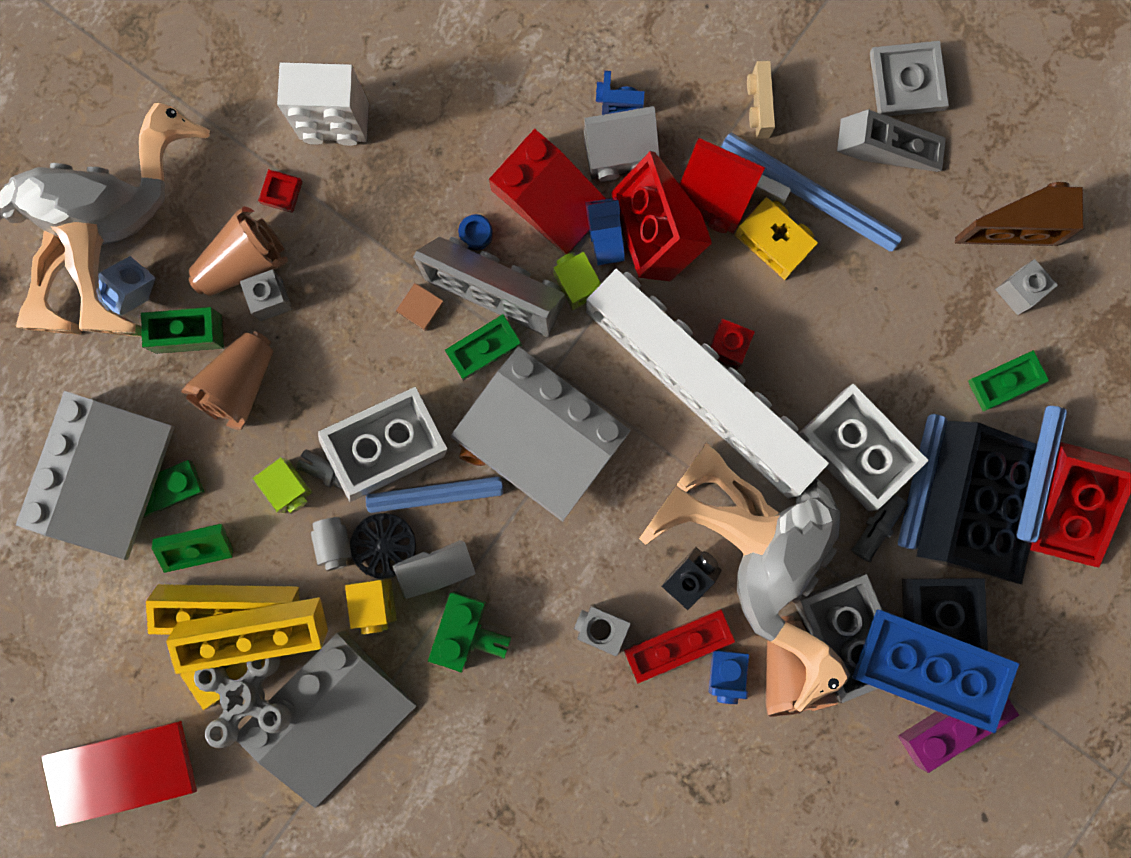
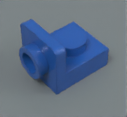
[596,70,644,115]
[708,650,749,704]

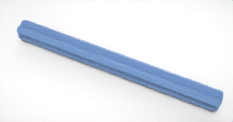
[721,133,902,251]

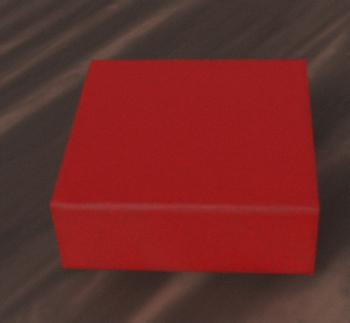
[258,169,303,213]

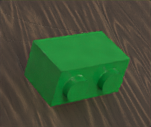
[141,307,224,354]

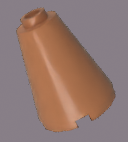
[188,206,288,296]
[181,331,273,430]
[766,616,838,717]

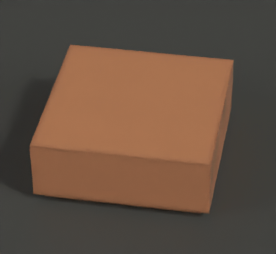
[396,283,444,331]

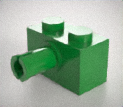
[427,591,512,673]

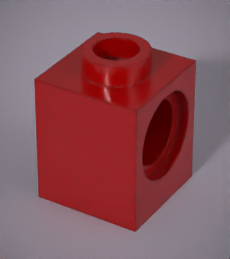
[710,319,755,370]

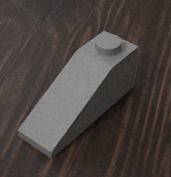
[837,109,946,172]

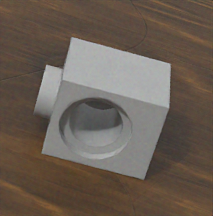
[995,259,1058,315]
[240,269,293,321]
[574,605,631,657]

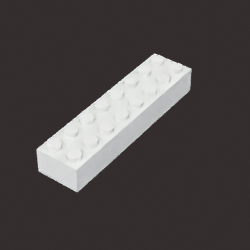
[586,269,829,498]

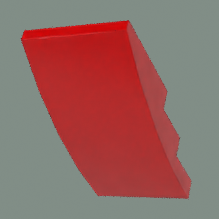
[42,721,197,827]

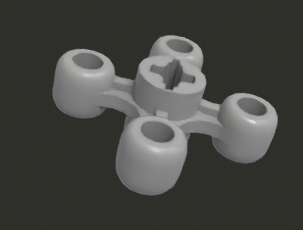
[194,656,291,748]

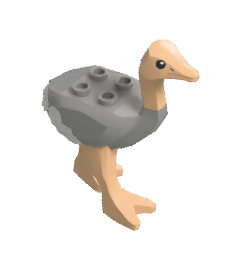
[0,103,210,337]
[639,442,850,712]

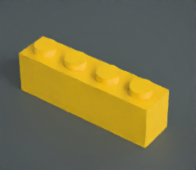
[146,584,299,635]
[166,597,328,674]

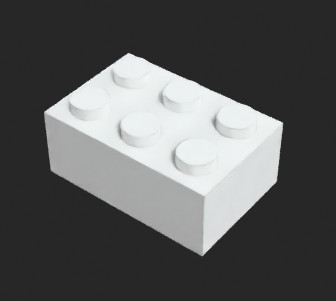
[277,63,369,146]
[798,384,929,511]
[318,387,447,502]

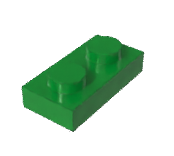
[445,314,522,381]
[968,350,1049,411]
[143,460,204,518]
[151,524,233,573]

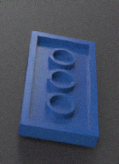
[852,609,1019,733]

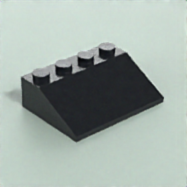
[916,421,1037,585]

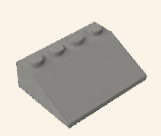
[413,236,565,337]
[451,346,631,522]
[16,391,175,560]
[236,631,417,808]

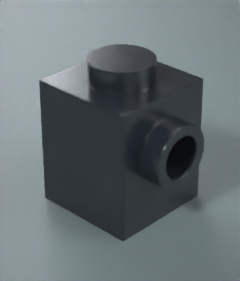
[661,547,722,610]

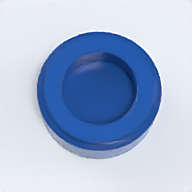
[458,214,493,251]

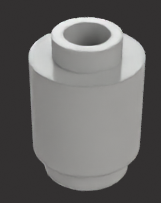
[311,517,352,571]

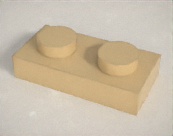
[747,61,775,139]

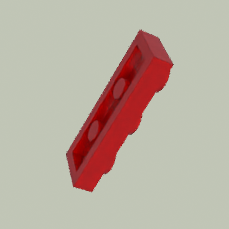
[623,609,735,684]

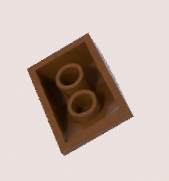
[955,182,1083,246]

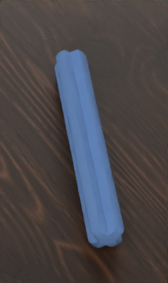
[1017,406,1067,542]
[898,414,948,550]
[366,477,503,513]

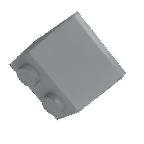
[584,106,659,181]

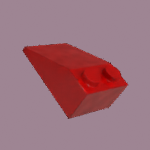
[489,128,606,255]
[680,138,765,234]
[611,151,712,282]
[1030,442,1131,568]

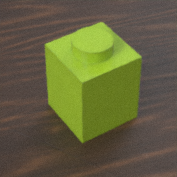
[553,252,601,310]
[252,457,313,514]

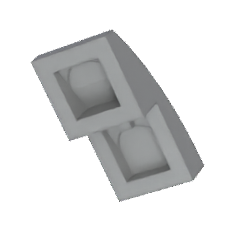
[393,540,476,599]

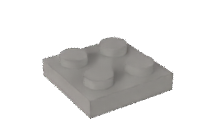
[870,41,949,116]

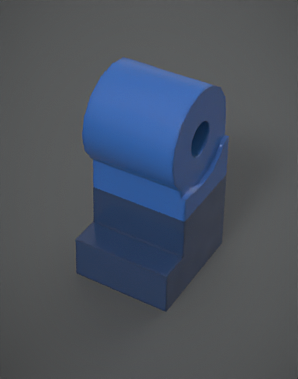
[585,197,625,266]

